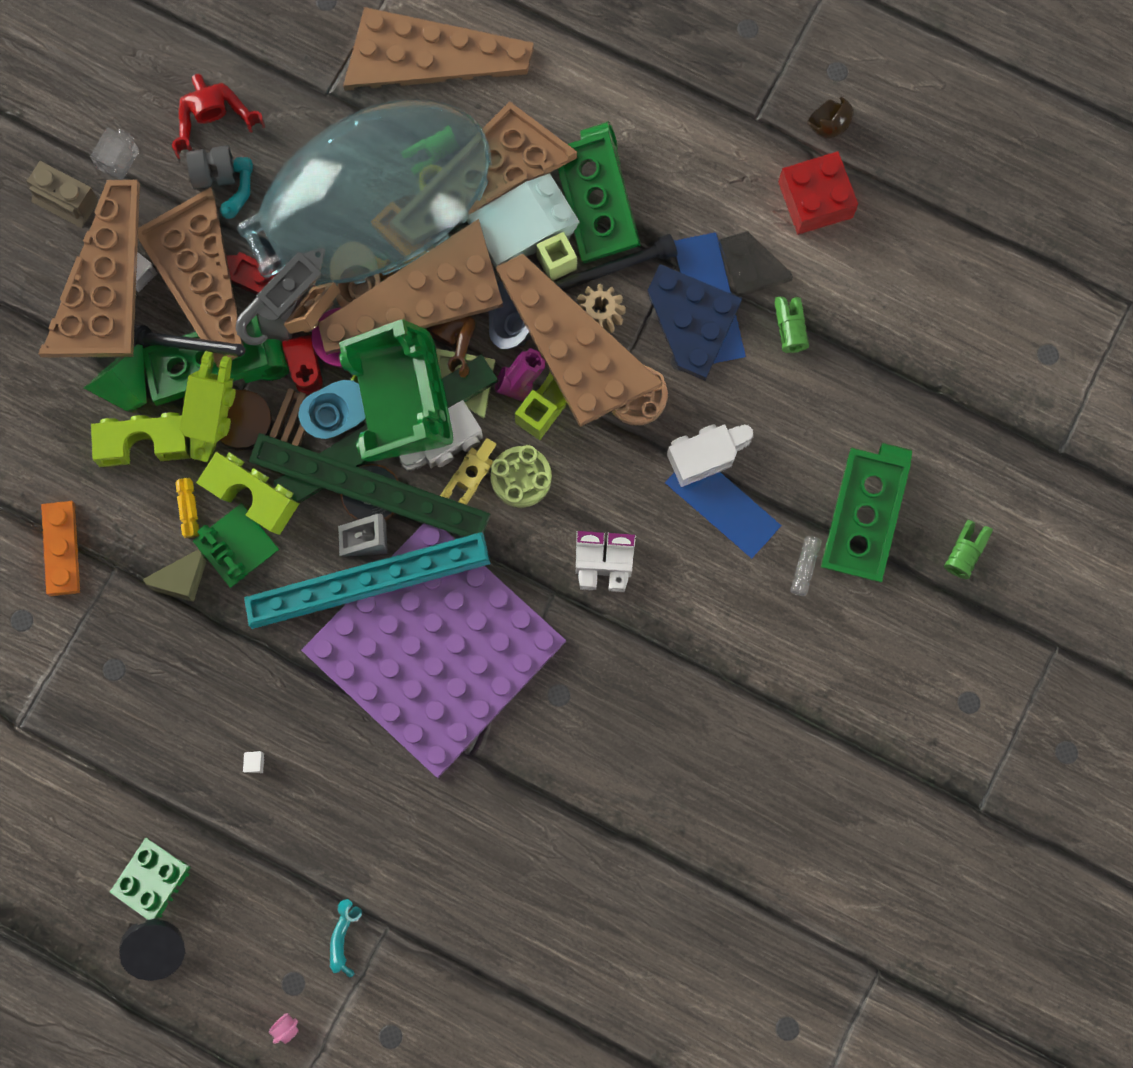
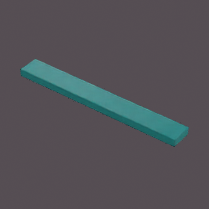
[244,532,491,629]

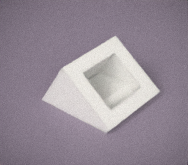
[243,751,264,773]

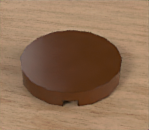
[220,390,272,450]

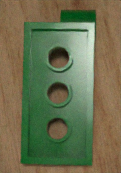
[557,121,641,263]
[143,315,289,406]
[820,443,913,583]

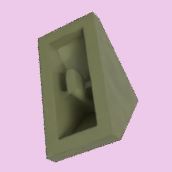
[143,549,207,602]

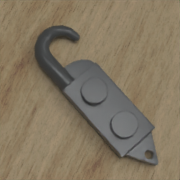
[236,248,326,345]

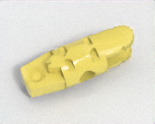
[440,438,497,505]

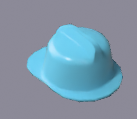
[298,380,365,439]

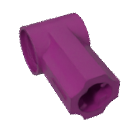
[494,348,546,402]

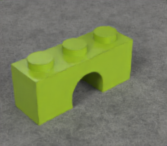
[515,372,567,440]
[91,412,191,467]
[196,452,299,535]

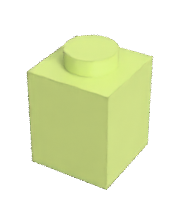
[537,232,577,281]

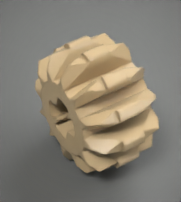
[577,283,626,334]

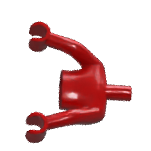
[172,74,266,159]

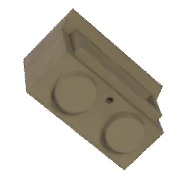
[26,161,99,228]

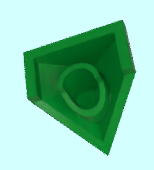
[84,345,147,412]

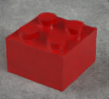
[778,151,859,235]

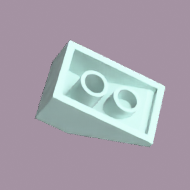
[466,173,579,268]

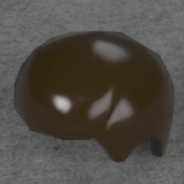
[807,96,854,139]

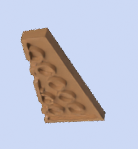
[343,7,534,91]
[390,101,577,244]
[38,180,140,358]
[138,187,244,368]
[318,219,503,355]
[496,254,663,427]

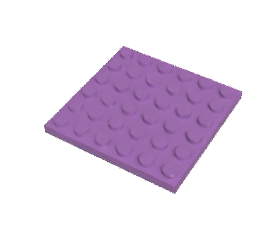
[301,523,566,779]

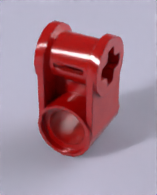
[282,334,323,396]

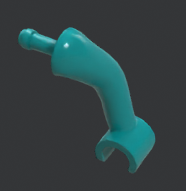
[220,157,253,219]
[330,899,362,977]

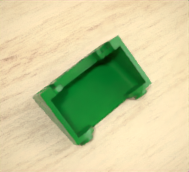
[339,319,453,462]

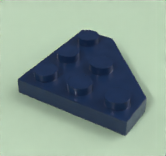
[647,264,742,381]

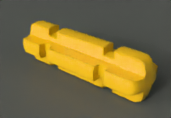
[175,478,199,538]

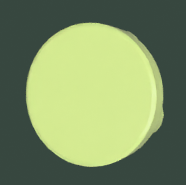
[491,445,552,508]

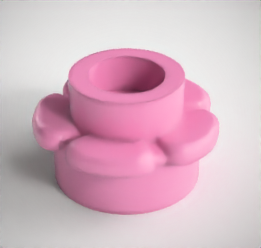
[269,1013,299,1044]

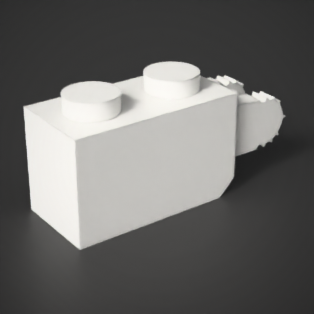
[400,400,483,472]
[667,424,753,487]

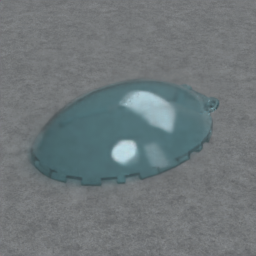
[237,99,492,286]

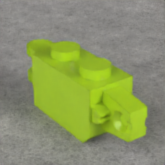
[180,351,236,462]

